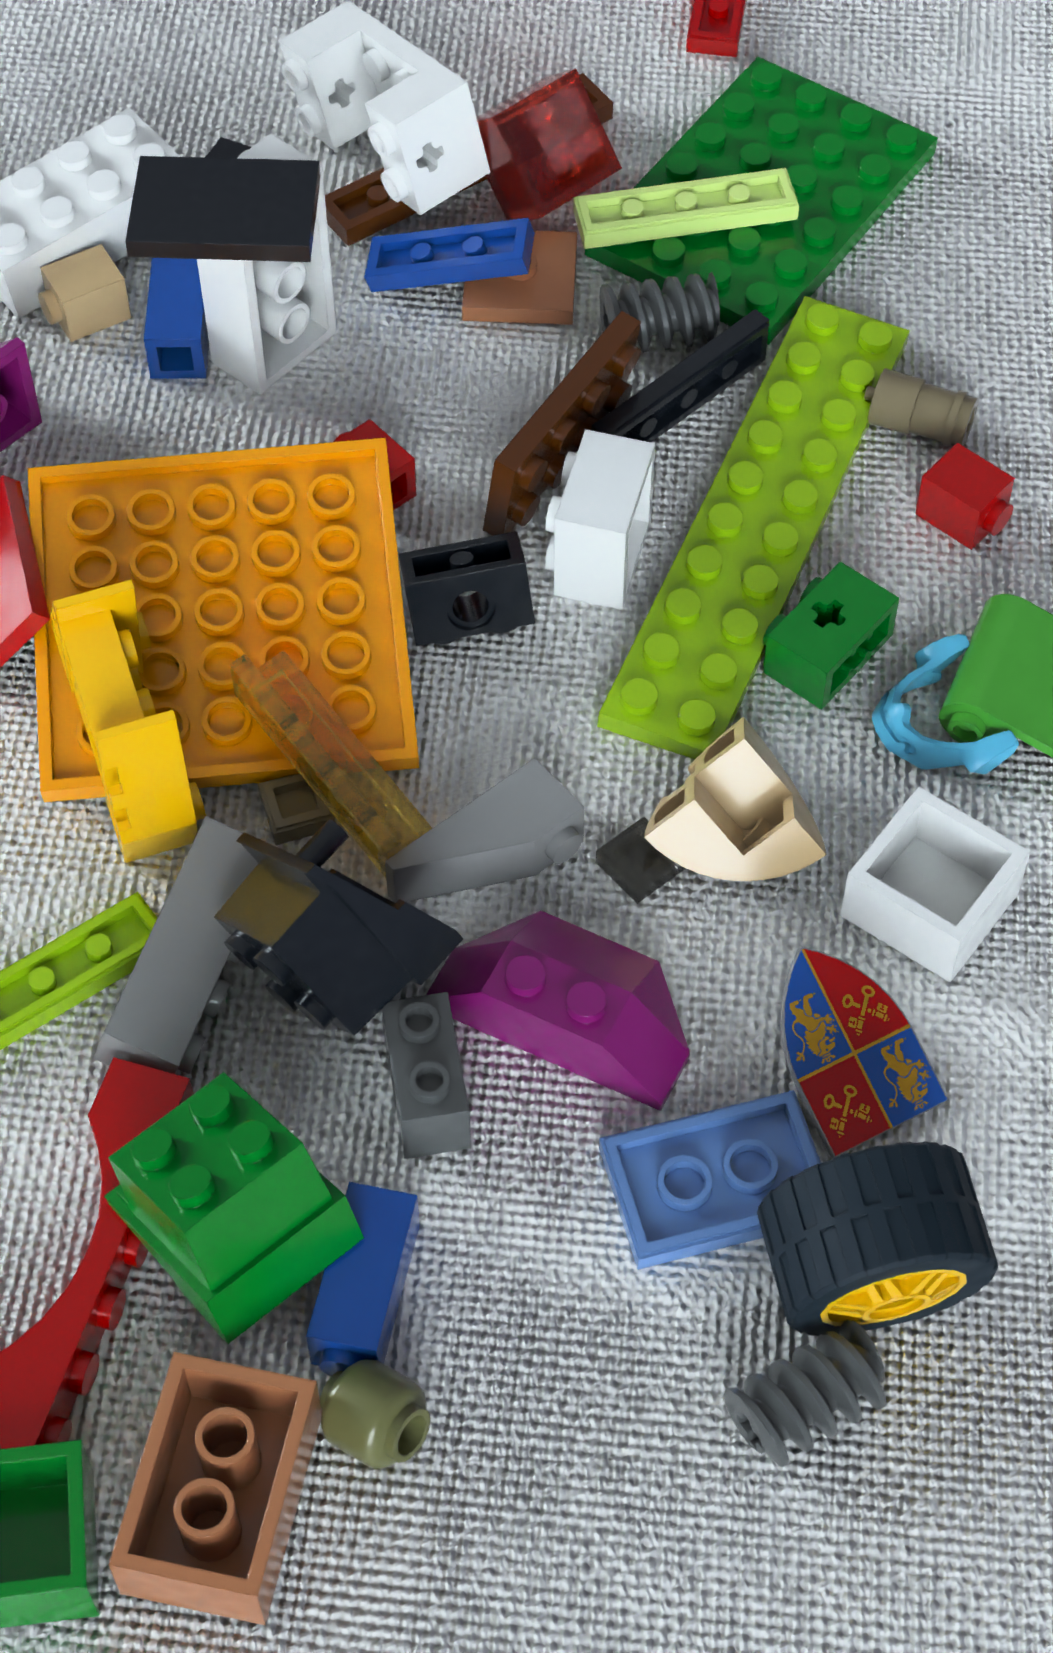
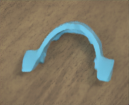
[872,634,1019,774]

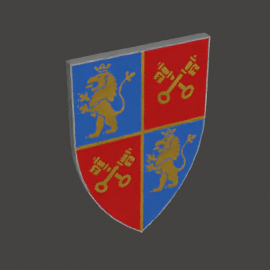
[780,946,949,1159]

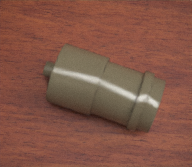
[864,368,979,447]

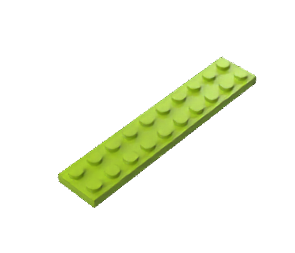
[597,296,910,759]

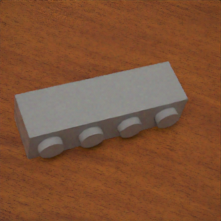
[93,816,258,1074]

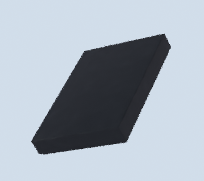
[125,156,321,262]

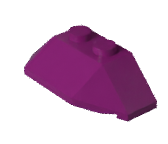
[426,911,690,1111]

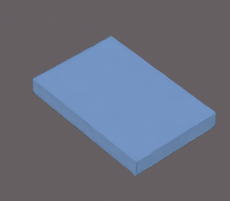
[599,1090,821,1270]

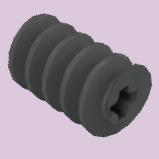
[599,272,720,352]
[724,1319,887,1467]

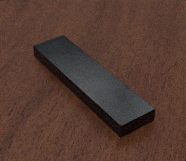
[591,309,769,442]

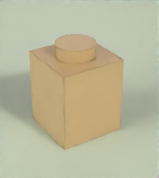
[38,244,131,342]

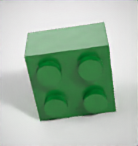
[0,1440,99,1628]

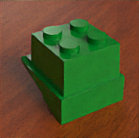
[104,1072,364,1344]

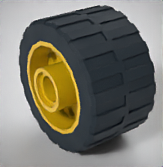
[757,1141,998,1336]

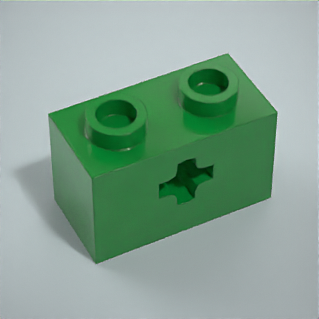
[763,562,899,710]

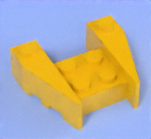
[50,580,206,863]

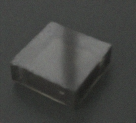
[596,817,685,904]

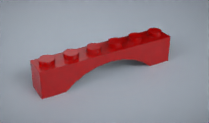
[0,1057,194,1449]

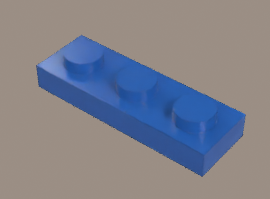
[364,218,535,293]

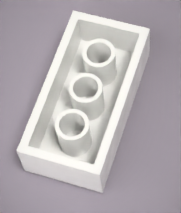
[0,107,181,319]
[197,133,337,394]

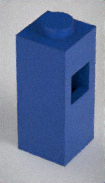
[144,258,209,379]
[306,1182,420,1376]

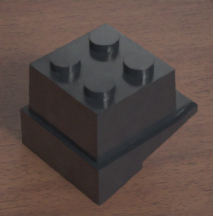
[214,819,463,1036]

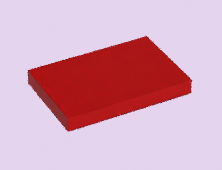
[0,475,50,668]

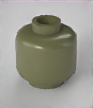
[320,1359,431,1469]

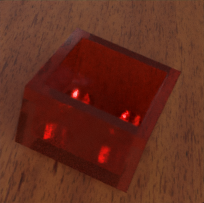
[477,68,622,220]

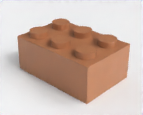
[109,1352,322,1625]

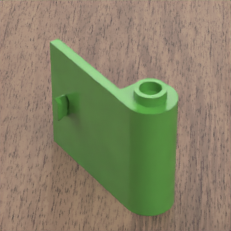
[939,594,1053,758]

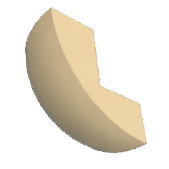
[644,717,827,881]

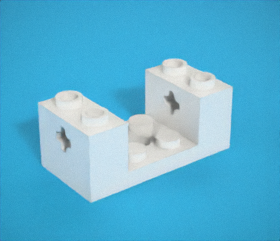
[279,0,490,215]

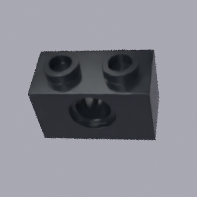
[398,531,535,646]

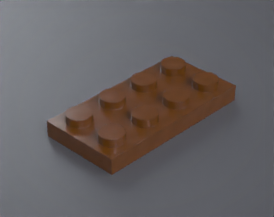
[483,311,641,536]

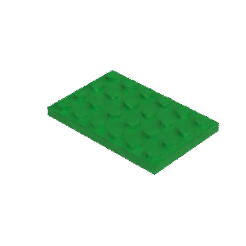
[584,57,938,345]

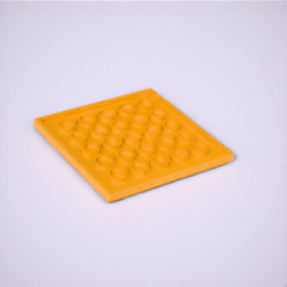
[28,438,419,803]

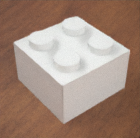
[545,429,655,610]
[840,786,1030,982]

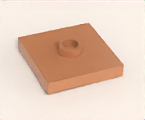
[462,230,577,325]

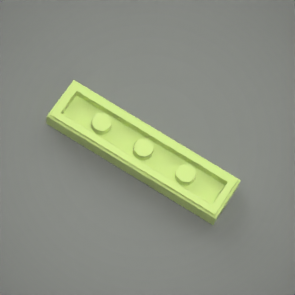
[573,168,799,249]

